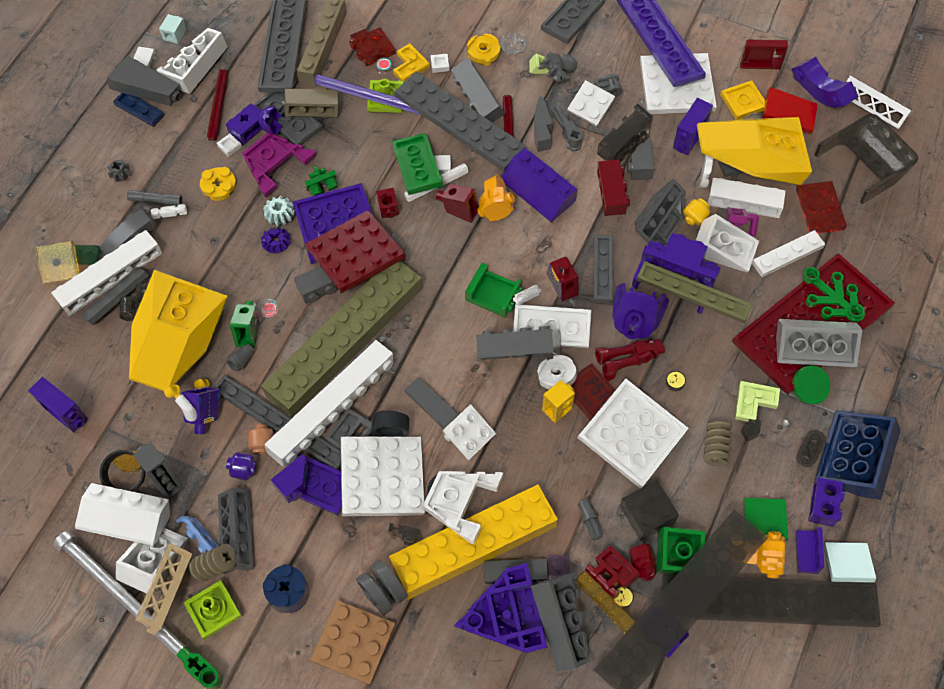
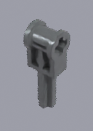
[571,74,623,98]
[552,105,583,151]

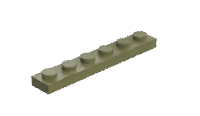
[637,261,753,323]

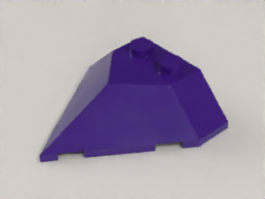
[454,563,548,653]

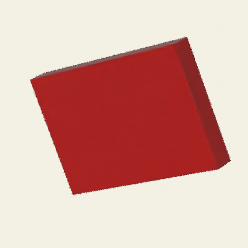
[762,87,818,134]

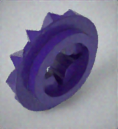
[261,227,290,253]

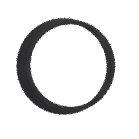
[99,450,146,492]

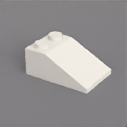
[696,214,759,273]
[116,528,188,594]

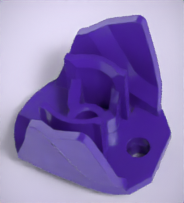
[612,283,669,339]

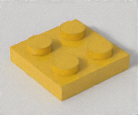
[720,80,765,120]

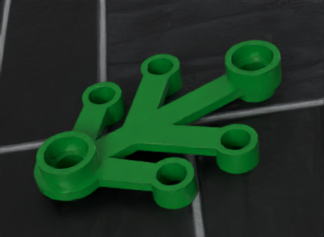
[803,267,865,322]

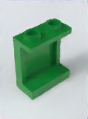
[465,262,524,318]

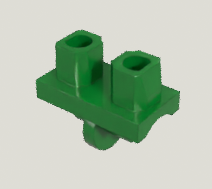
[305,166,337,196]

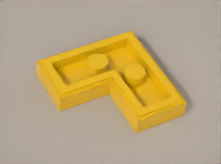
[393,43,430,82]

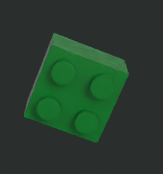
[656,527,705,577]

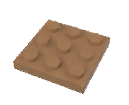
[310,600,396,686]

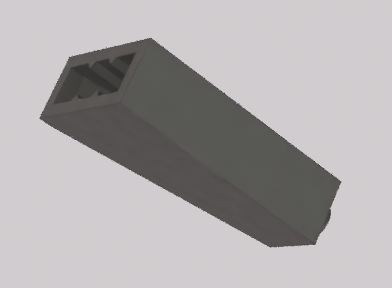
[107,55,181,106]

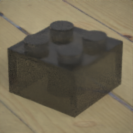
[620,480,679,541]

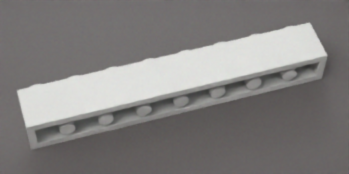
[264,340,394,467]

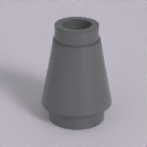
[226,344,255,371]

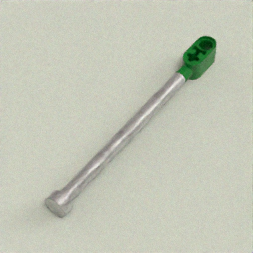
[53,531,223,689]

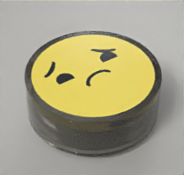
[665,371,686,391]
[612,586,634,609]

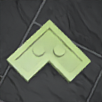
[735,381,780,423]

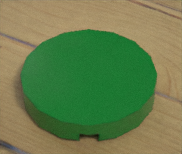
[793,365,830,405]

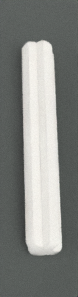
[404,164,468,202]

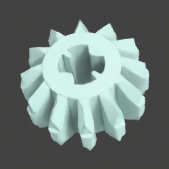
[263,195,295,227]

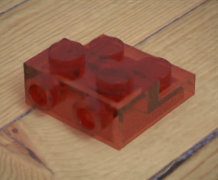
[349,27,396,67]

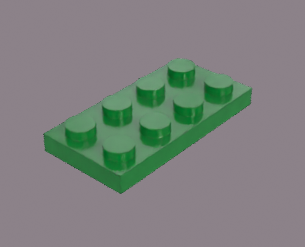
[392,133,443,195]

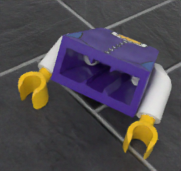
[164,379,221,434]

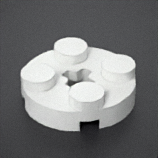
[537,355,577,389]

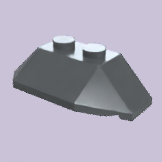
[634,179,686,245]

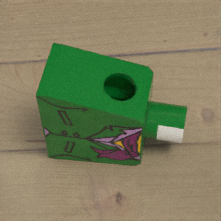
[230,300,259,348]

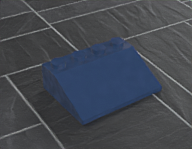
[815,410,901,500]

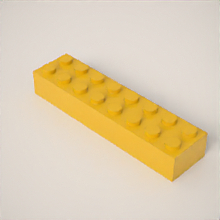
[389,485,558,600]

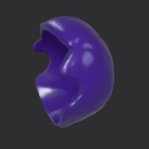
[258,106,282,135]

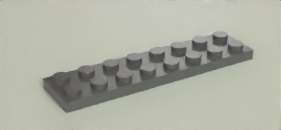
[258,0,306,93]
[394,71,526,171]

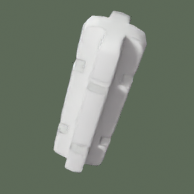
[151,204,187,219]
[513,285,541,305]

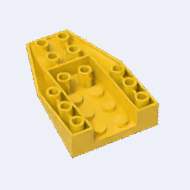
[697,117,812,185]
[129,270,227,391]

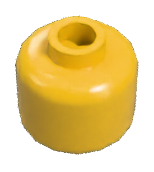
[683,198,711,226]

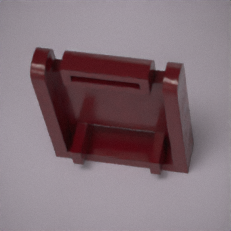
[740,39,788,70]

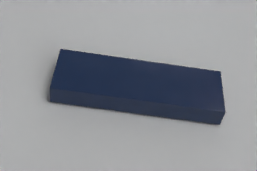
[113,93,165,127]

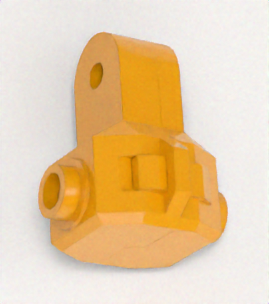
[477,175,515,221]
[730,532,786,578]

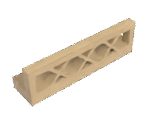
[135,543,192,635]

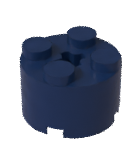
[263,564,309,613]

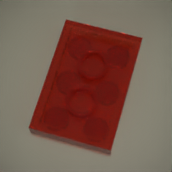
[796,181,847,233]

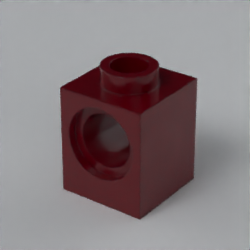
[376,187,399,219]

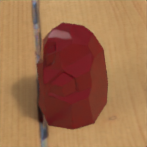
[629,544,656,581]

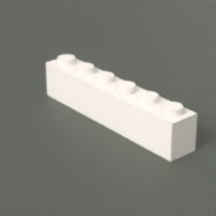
[51,230,162,316]

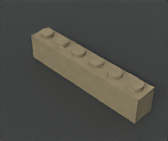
[297,0,347,87]

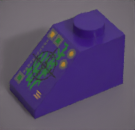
[271,454,308,503]

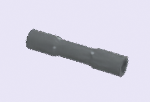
[127,190,182,206]

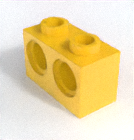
[542,380,575,423]

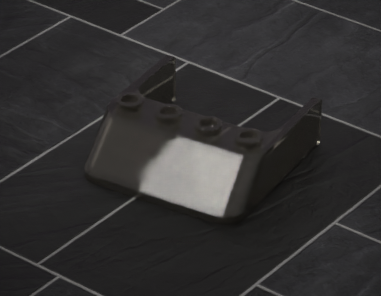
[814,114,919,204]

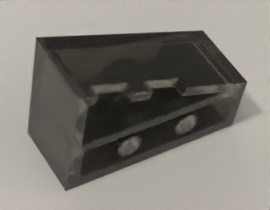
[597,103,653,162]

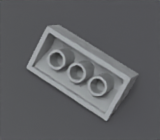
[776,319,862,367]

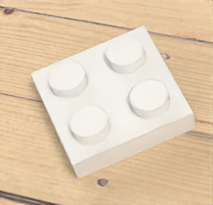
[567,80,615,127]

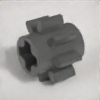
[107,159,131,182]

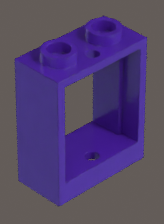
[673,97,713,155]
[28,376,88,433]

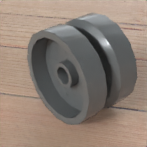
[355,560,408,616]

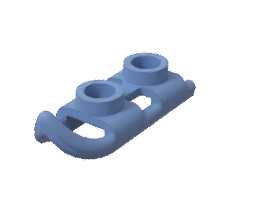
[176,516,218,553]

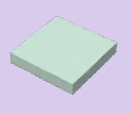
[824,542,876,582]

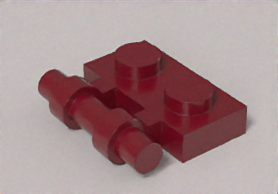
[585,546,640,599]

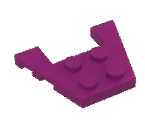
[242,133,317,197]

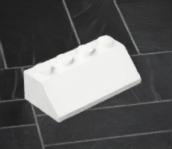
[75,483,170,546]

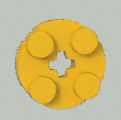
[467,34,500,66]
[200,167,236,201]

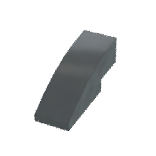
[534,96,553,152]
[99,209,154,255]

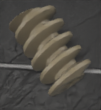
[703,421,732,466]
[189,544,236,581]

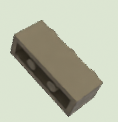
[285,89,338,117]

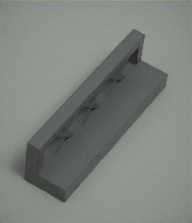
[218,487,254,574]

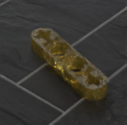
[575,572,642,640]

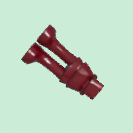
[595,339,665,382]

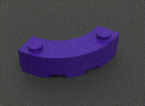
[791,57,859,107]

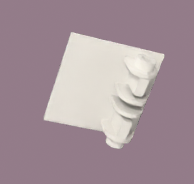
[442,404,496,460]

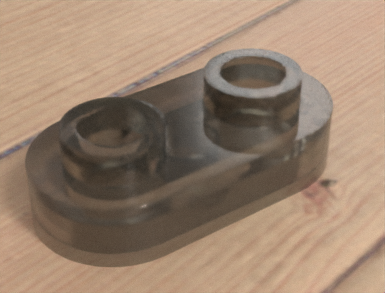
[796,430,826,467]

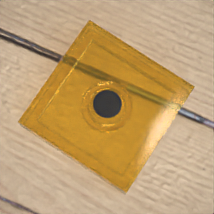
[35,241,79,284]

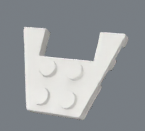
[423,471,503,545]

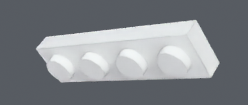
[752,230,825,277]

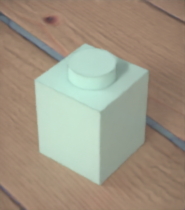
[159,14,187,44]

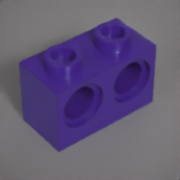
[808,477,845,527]

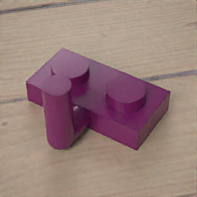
[726,207,759,236]

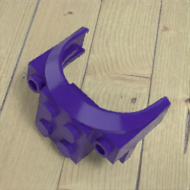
[632,233,721,314]

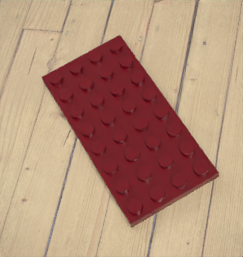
[732,253,895,395]

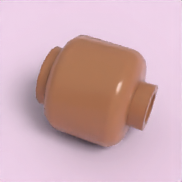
[248,424,274,454]

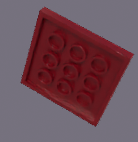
[305,210,406,293]

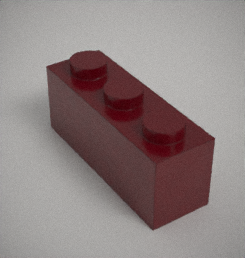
[597,159,630,216]

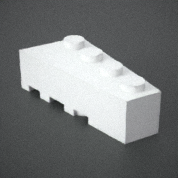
[156,28,228,94]

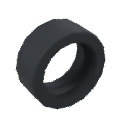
[371,410,410,437]

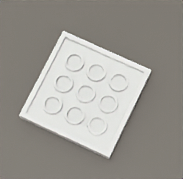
[640,53,717,114]
[577,379,688,489]
[341,437,425,516]

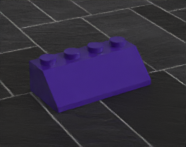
[501,148,577,223]

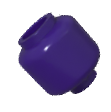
[226,452,257,480]

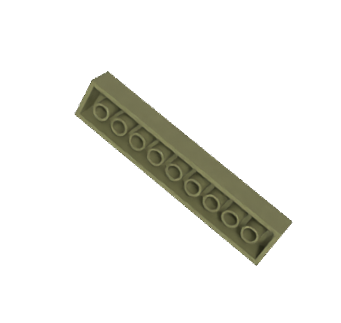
[261,261,423,418]

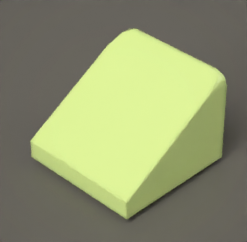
[529,54,549,74]

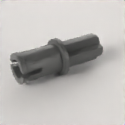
[577,499,603,540]

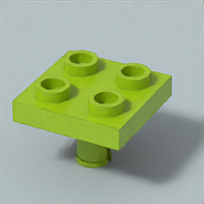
[367,79,404,113]
[183,580,242,640]

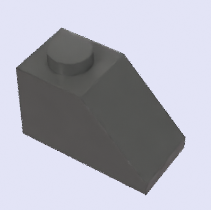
[627,140,654,180]

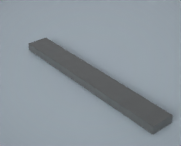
[213,375,341,470]

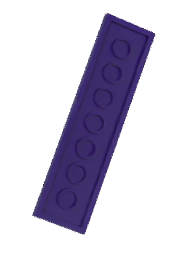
[616,0,706,87]

